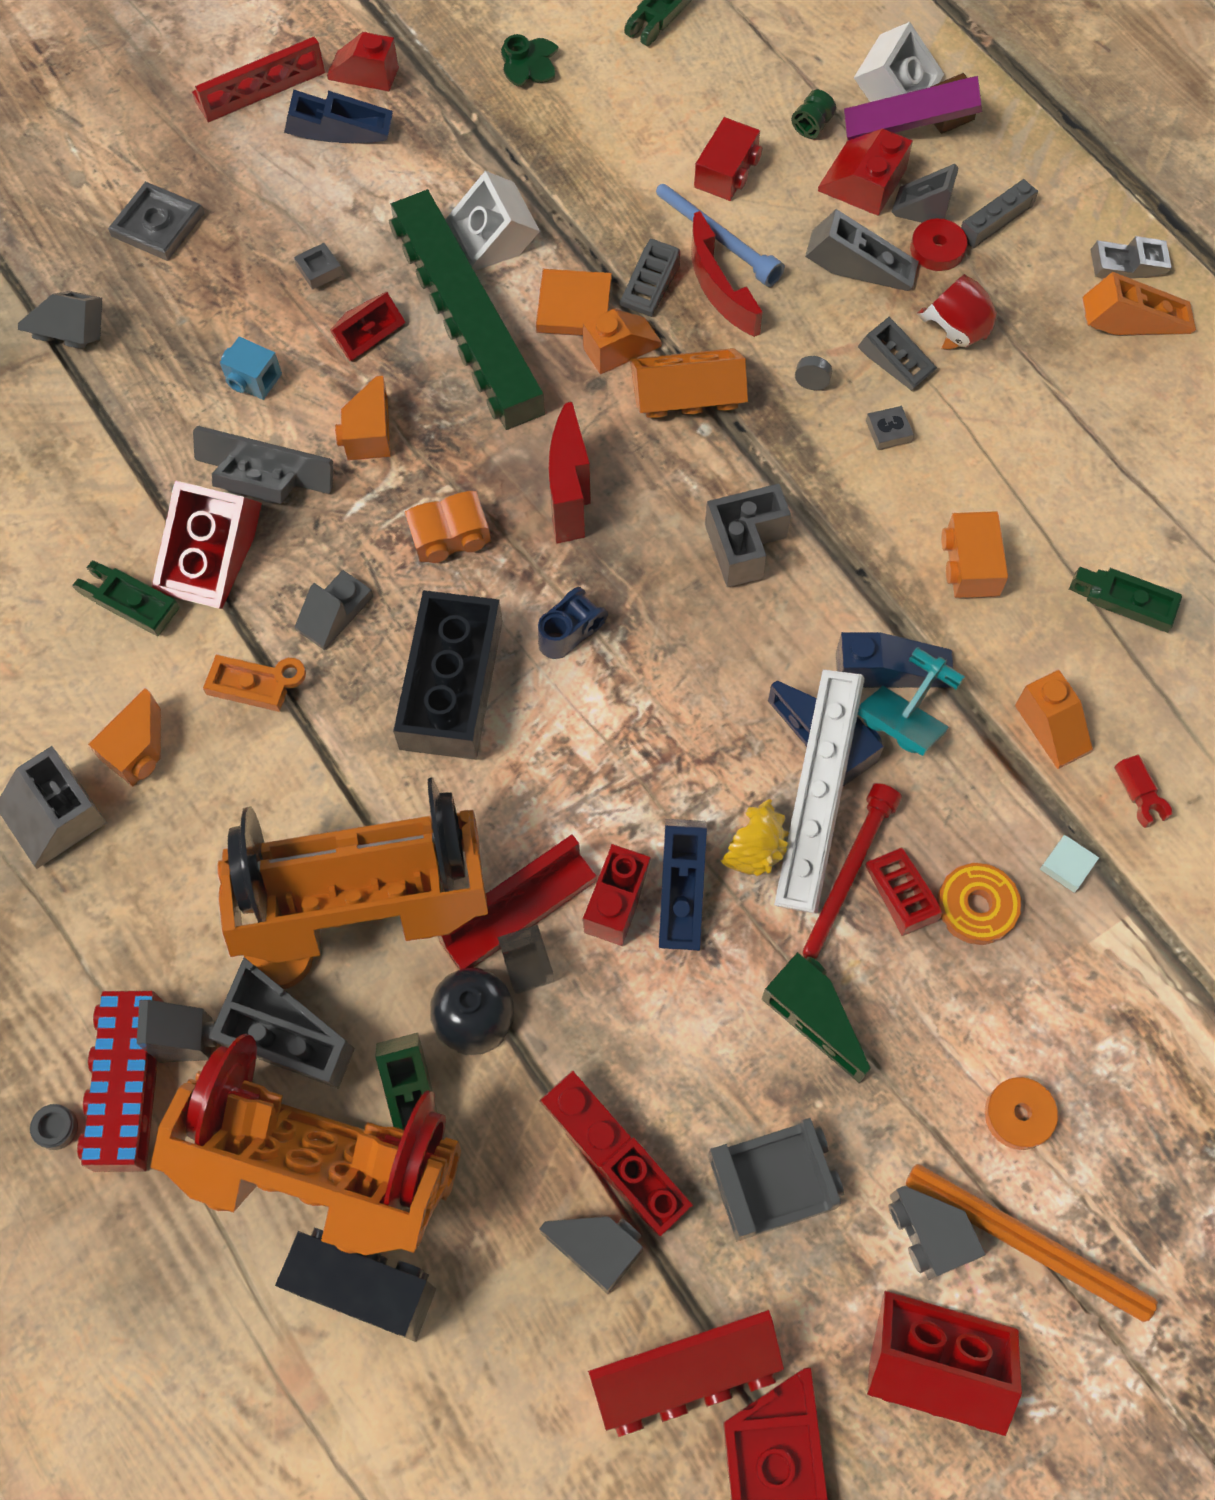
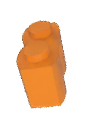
[405,491,491,563]

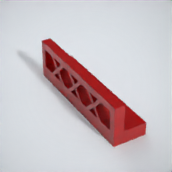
[192,36,325,123]
[438,834,597,969]

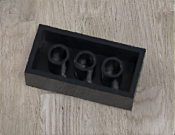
[393,590,503,760]

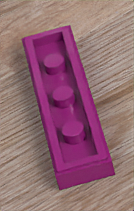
[844,76,983,140]

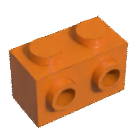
[941,511,1008,598]

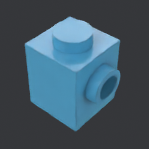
[220,336,282,400]

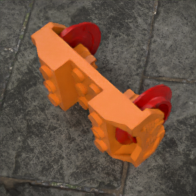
[150,1034,461,1255]

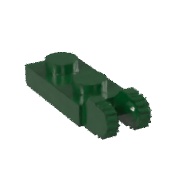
[624,0,692,46]
[72,560,180,637]

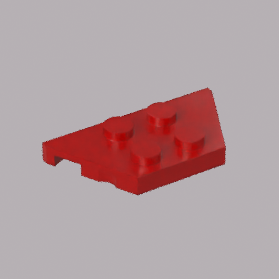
[723,1368,828,1500]

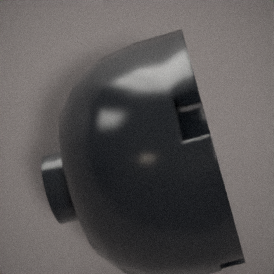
[430,968,514,1055]

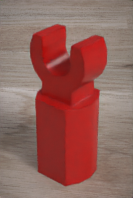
[1114,754,1172,828]

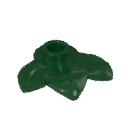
[501,34,558,86]

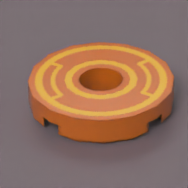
[937,863,1021,945]

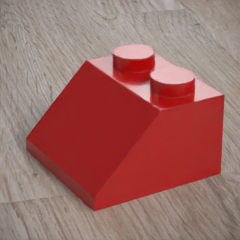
[818,128,913,216]

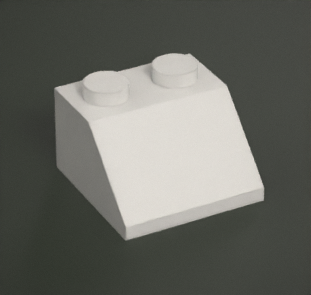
[854,22,944,102]
[445,171,540,271]

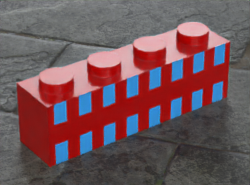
[77,991,164,1172]

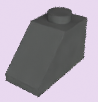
[137,1000,217,1063]
[539,1217,643,1294]

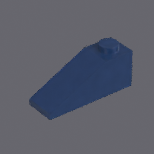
[836,632,953,688]
[768,680,884,786]
[659,819,707,951]

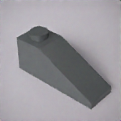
[805,209,919,291]

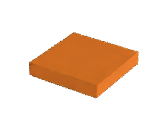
[536,269,612,335]

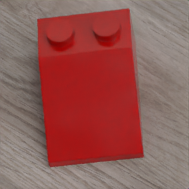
[152,481,262,609]

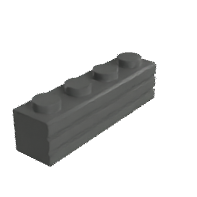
[961,179,1038,249]

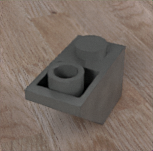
[18,291,102,348]
[888,1186,986,1280]

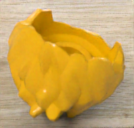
[720,799,789,876]

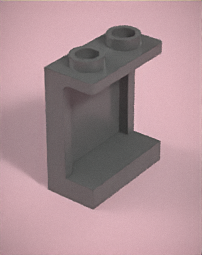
[708,1118,844,1242]

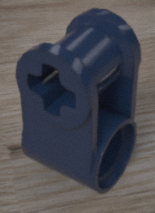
[538,587,608,659]

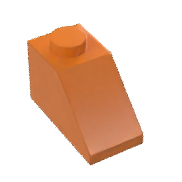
[583,309,662,375]
[335,376,391,460]
[1015,670,1093,769]
[88,688,161,787]

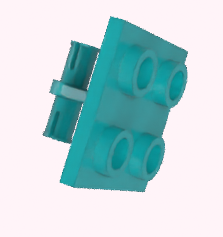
[857,647,965,756]

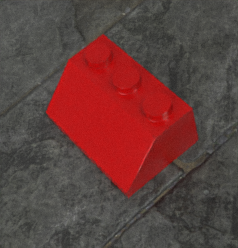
[867,1291,1022,1436]

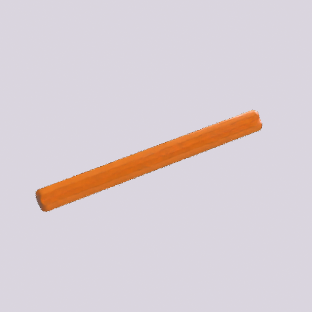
[906,1164,1158,1322]

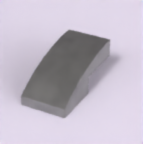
[1090,236,1172,278]

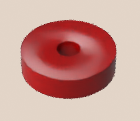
[910,218,967,271]

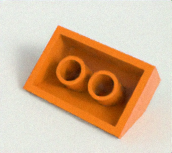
[630,348,748,418]

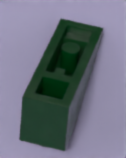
[761,952,871,1083]
[375,1033,444,1141]

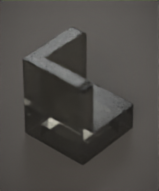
[498,925,554,994]

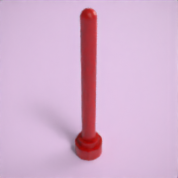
[802,783,902,959]

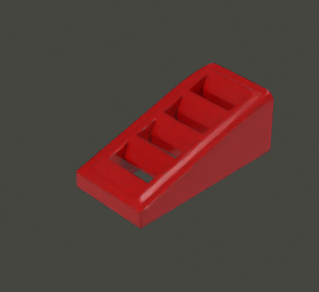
[865,847,943,936]

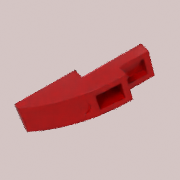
[539,1070,693,1236]

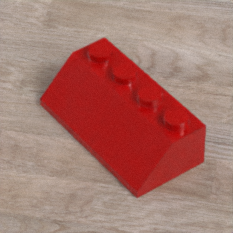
[588,1310,784,1437]

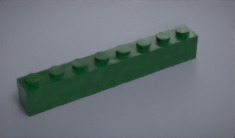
[389,189,545,430]

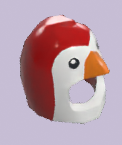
[916,274,996,350]

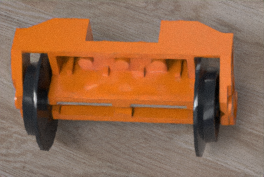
[218,777,488,963]

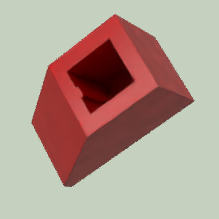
[583,844,651,946]

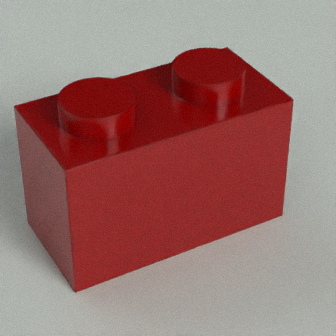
[694,117,763,201]

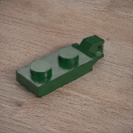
[1069,567,1182,633]

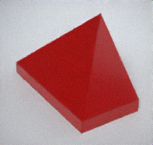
[330,292,406,361]

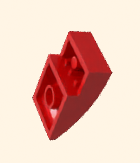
[548,402,591,544]

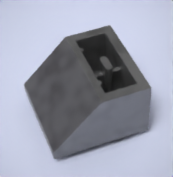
[0,746,107,869]

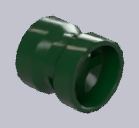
[791,89,837,139]

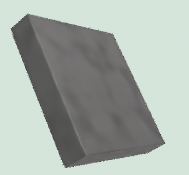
[108,181,204,261]

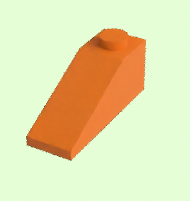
[1082,272,1196,335]

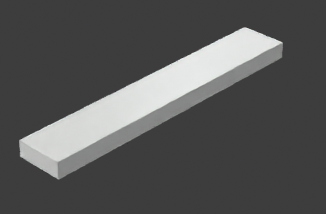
[774,670,865,914]

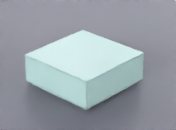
[1040,834,1099,893]

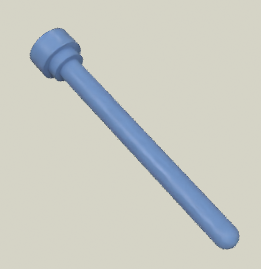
[656,184,785,287]

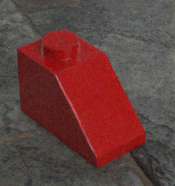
[327,32,399,92]

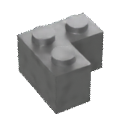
[705,484,791,587]

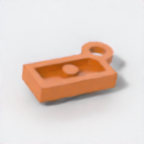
[203,654,306,712]

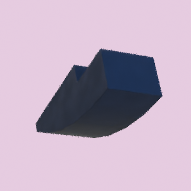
[284,89,393,143]

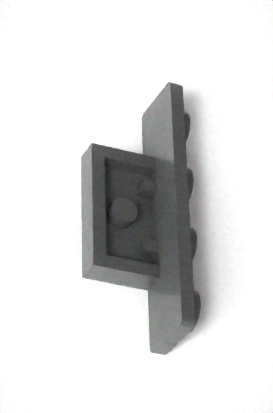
[193,426,333,504]

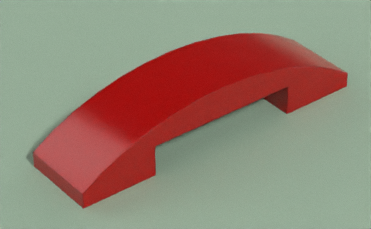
[691,211,763,337]

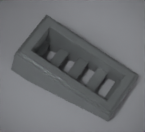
[620,239,680,317]
[858,316,937,391]

